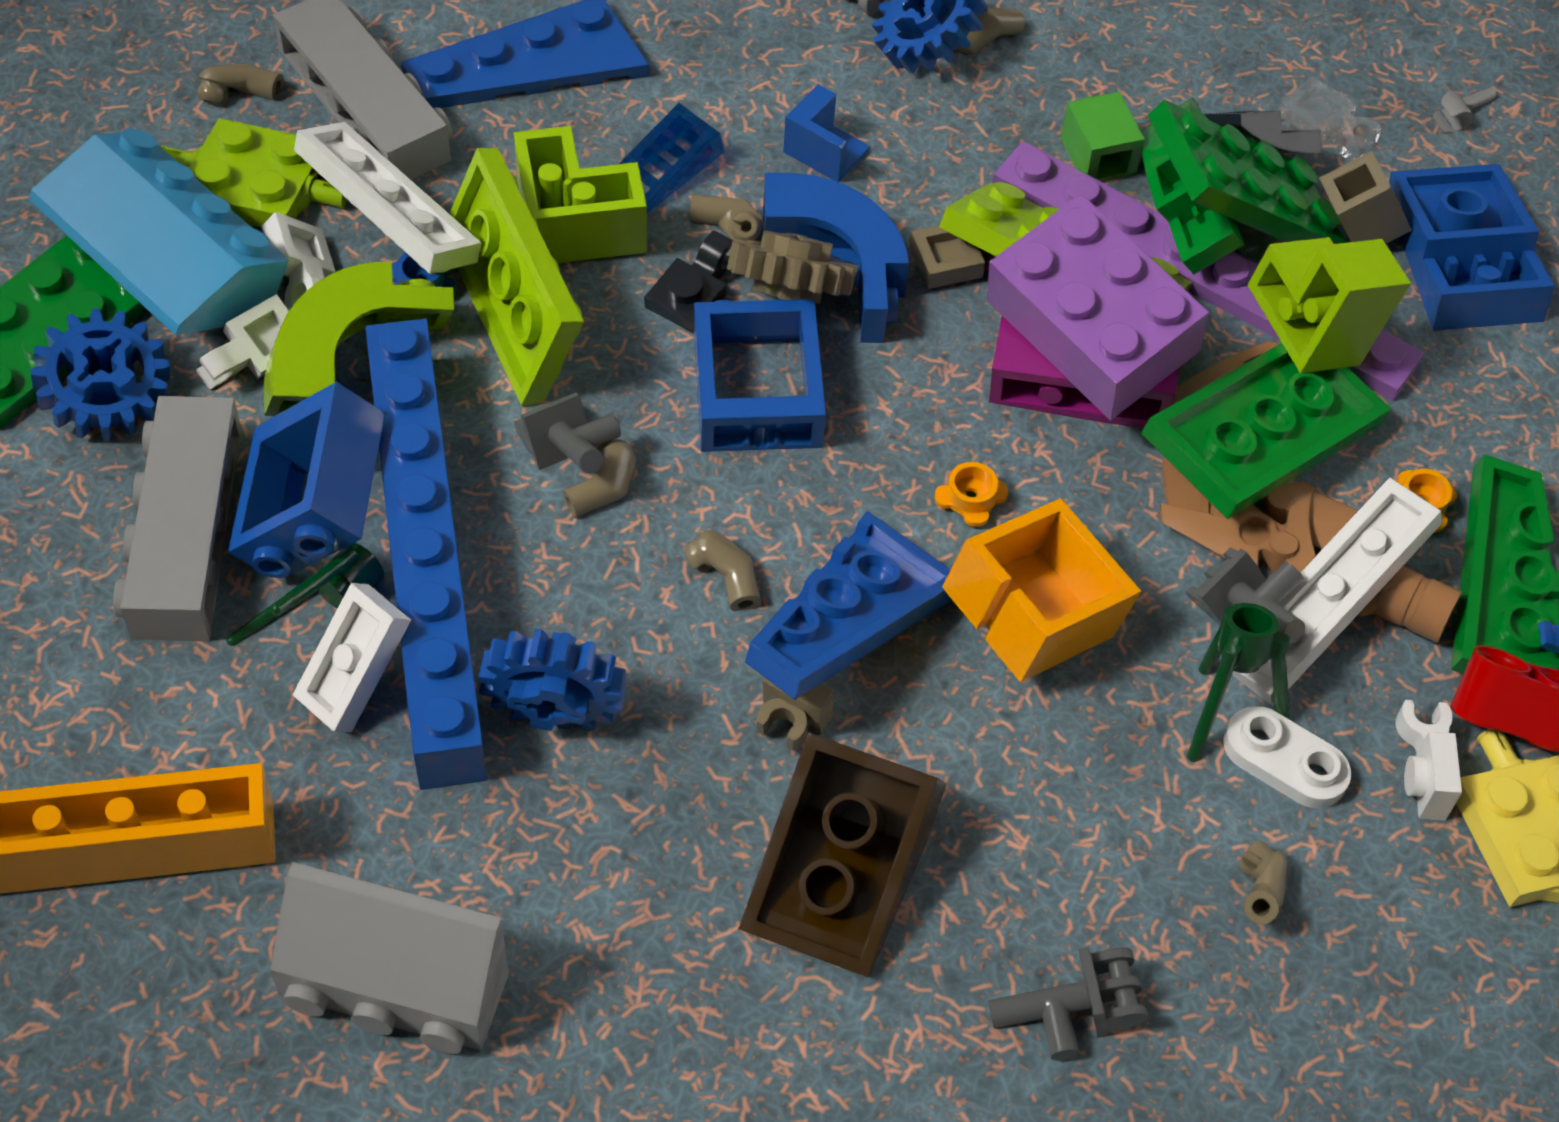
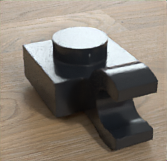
[644,230,734,334]

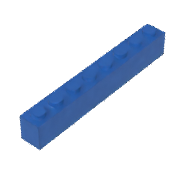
[365,319,487,790]

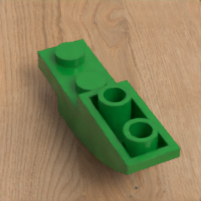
[1142,97,1244,275]

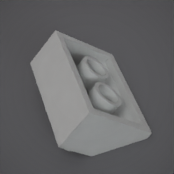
[270,862,509,1054]

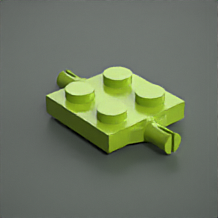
[160,118,348,228]

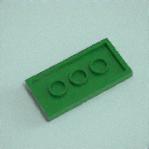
[1148,99,1346,244]
[0,235,147,429]
[1141,343,1392,519]

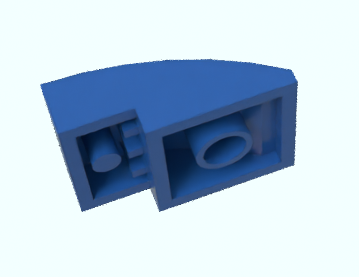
[1389,164,1555,331]

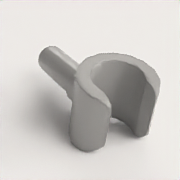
[1433,88,1496,134]

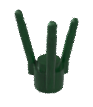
[226,543,384,646]
[1187,603,1290,762]

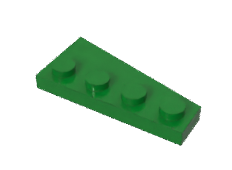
[1451,454,1559,674]

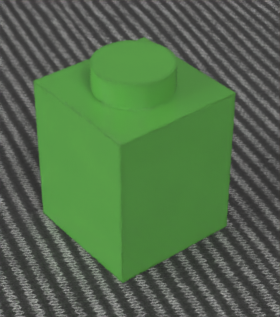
[1060,91,1145,182]

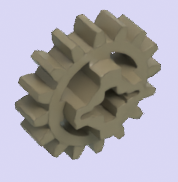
[727,230,858,304]

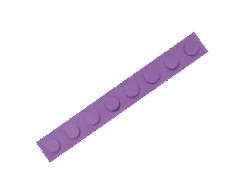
[992,141,1424,401]

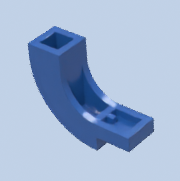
[763,173,909,343]

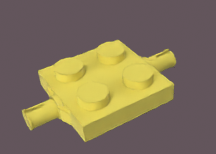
[1456,729,1559,908]

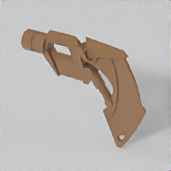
[1159,341,1462,643]

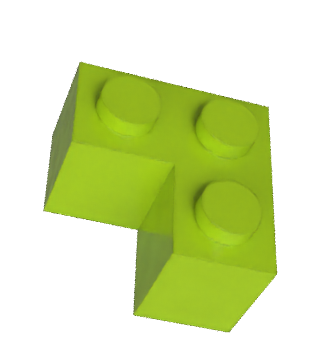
[513,126,647,263]
[1247,237,1411,374]

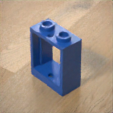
[694,299,826,452]
[228,382,385,578]

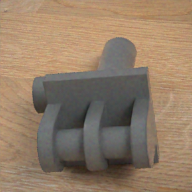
[514,392,621,474]
[1185,547,1305,643]
[988,947,1149,1061]

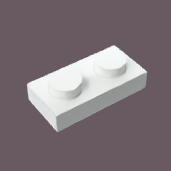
[293,583,411,732]

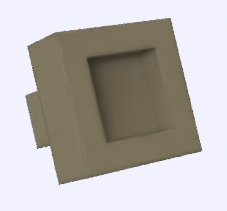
[756,677,834,751]

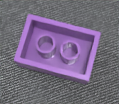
[987,194,1209,421]

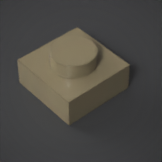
[909,225,985,289]

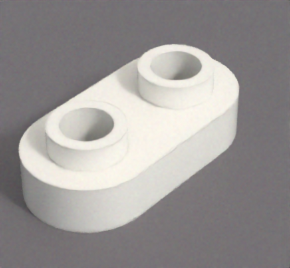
[1223,706,1351,808]

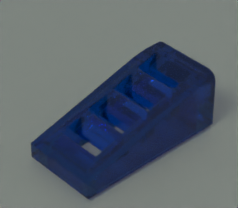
[619,103,725,214]

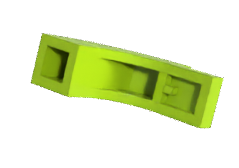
[264,262,454,416]

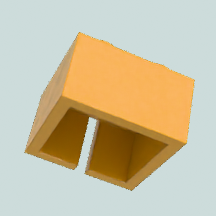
[942,498,1142,683]

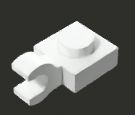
[262,212,335,311]
[196,294,289,390]
[1396,700,1462,821]

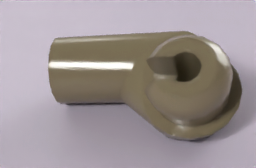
[956,7,1025,55]
[197,63,284,105]
[690,194,765,242]
[562,439,636,518]
[685,530,761,611]
[1238,840,1288,924]

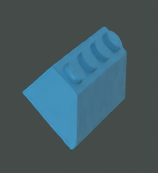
[28,128,289,335]

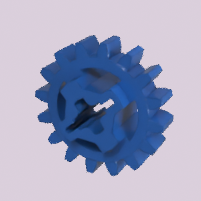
[872,0,988,73]
[30,308,170,441]
[478,629,627,731]

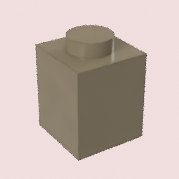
[1319,151,1412,244]

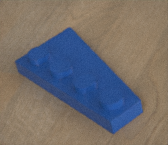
[401,0,649,109]
[745,511,952,700]

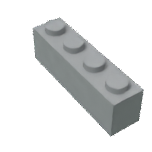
[273,0,453,180]
[113,396,242,641]

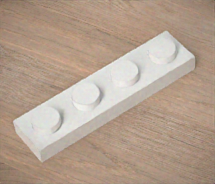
[294,122,482,274]
[1220,478,1442,706]

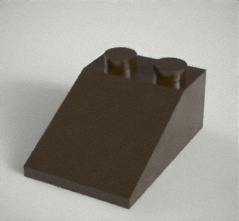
[738,732,947,977]

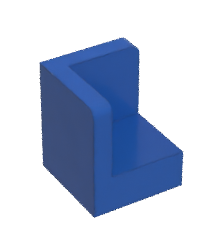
[783,84,868,182]

